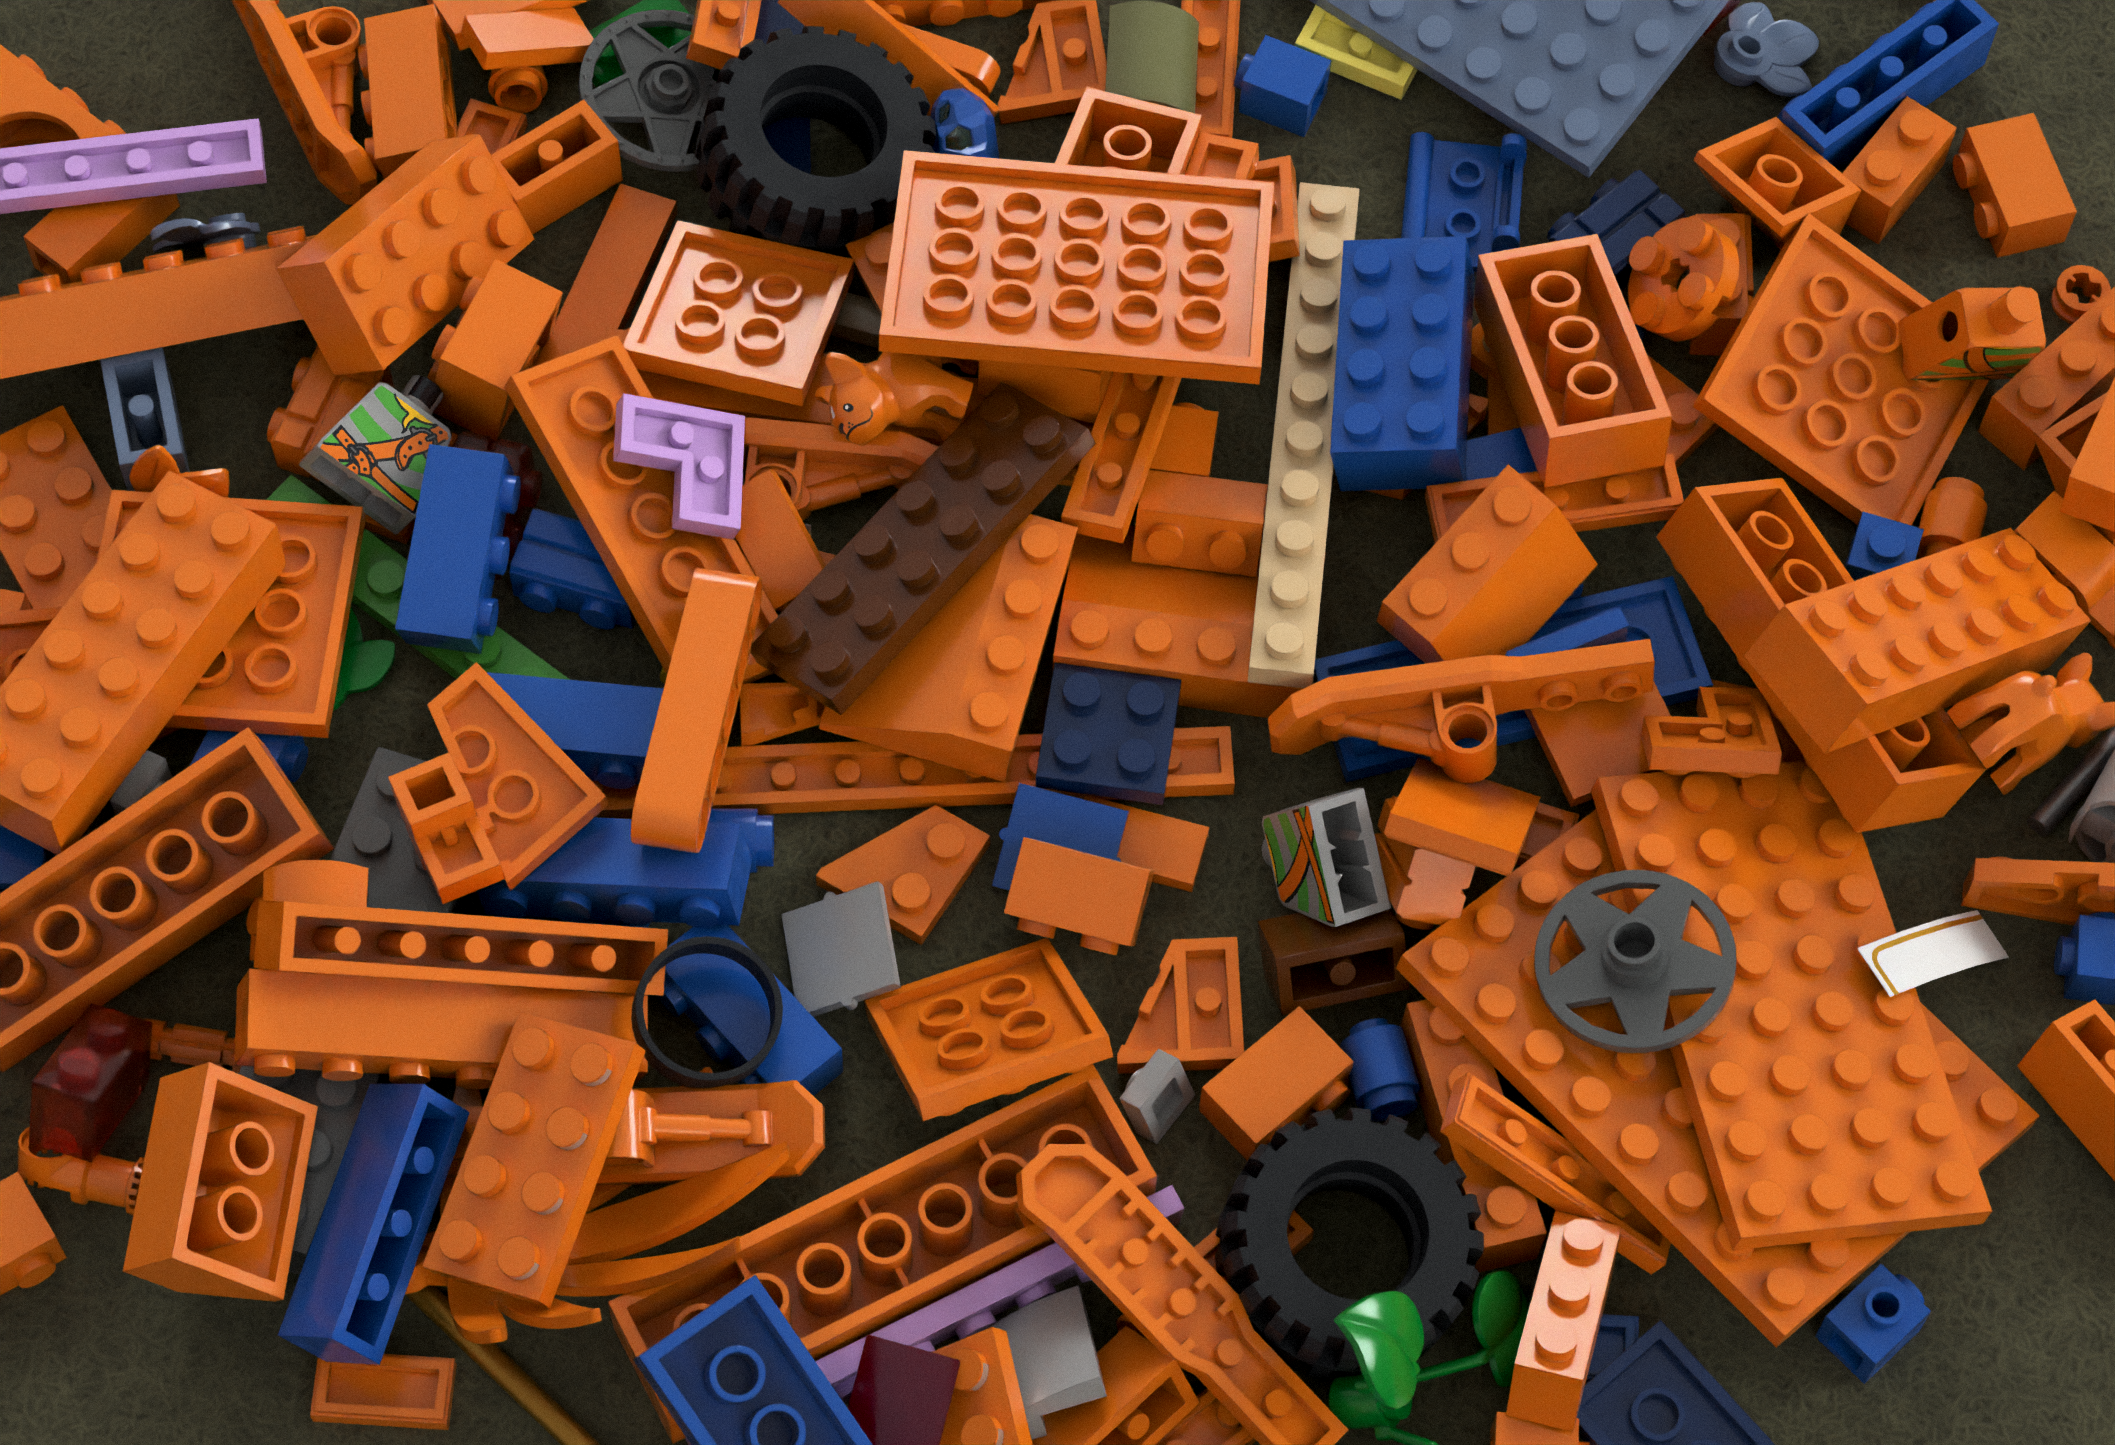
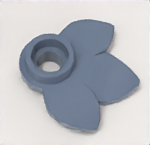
[1714,2,1819,97]
[150,213,261,252]

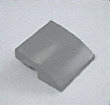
[987,1285,1107,1440]

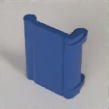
[1401,132,1528,272]

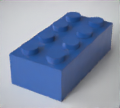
[1330,236,1475,491]
[633,1275,873,1445]

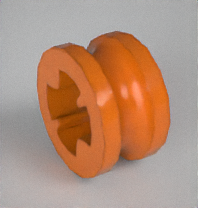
[2051,265,2111,324]

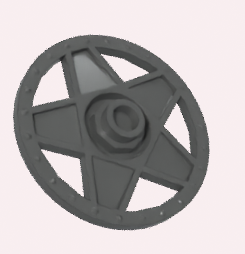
[578,10,716,172]
[1534,870,1736,1053]

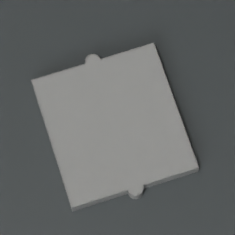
[781,881,901,1017]

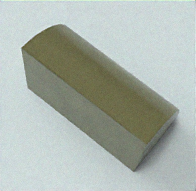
[1105,1,1199,113]

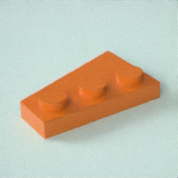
[427,662,609,891]

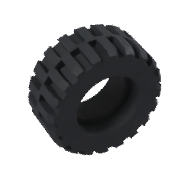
[695,26,936,258]
[1215,1108,1484,1380]

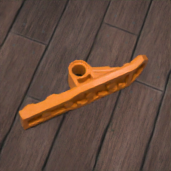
[231,0,377,205]
[743,417,939,521]
[1268,639,1655,783]
[447,1080,825,1186]
[1016,1144,1349,1445]

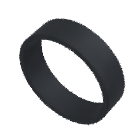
[631,936,783,1088]

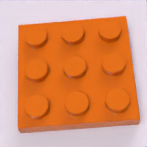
[623,220,854,406]
[864,938,1113,1121]

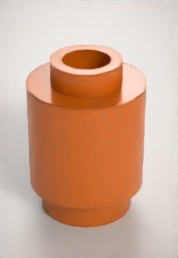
[1917,477,1988,558]

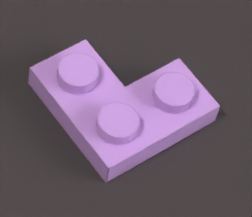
[613,393,745,540]

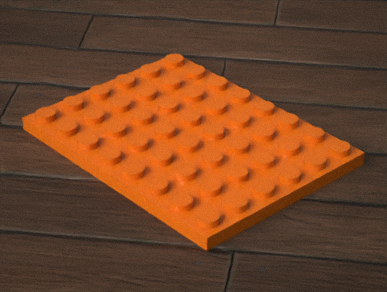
[1396,809,2040,1348]

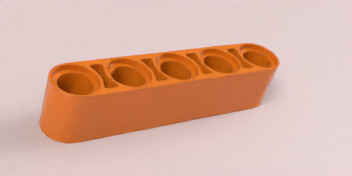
[631,568,762,853]

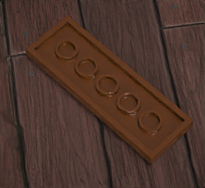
[750,382,1096,715]

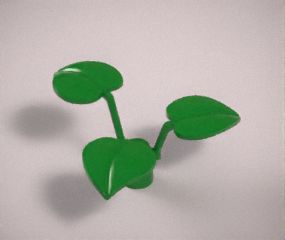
[1329,1271,1530,1445]

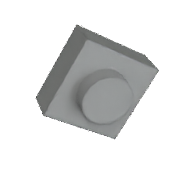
[110,750,172,816]
[1119,1049,1195,1144]

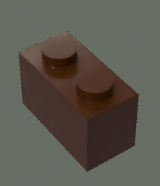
[1258,908,1410,1015]

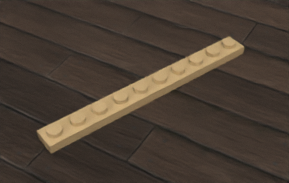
[1247,182,1360,688]

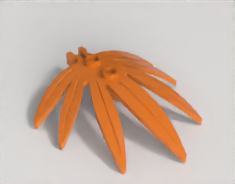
[405,1067,790,1344]

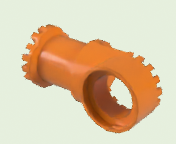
[18,1122,144,1216]

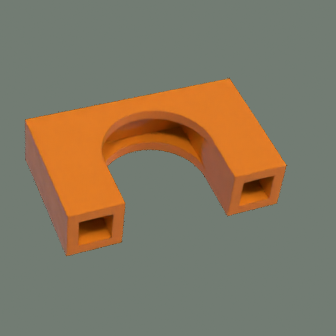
[0,44,180,285]

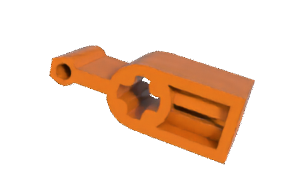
[2014,491,2115,649]

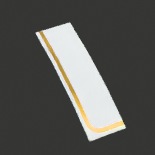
[1857,910,2009,997]

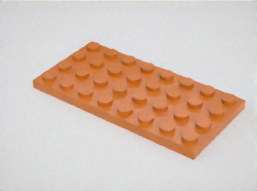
[1591,761,1992,1250]

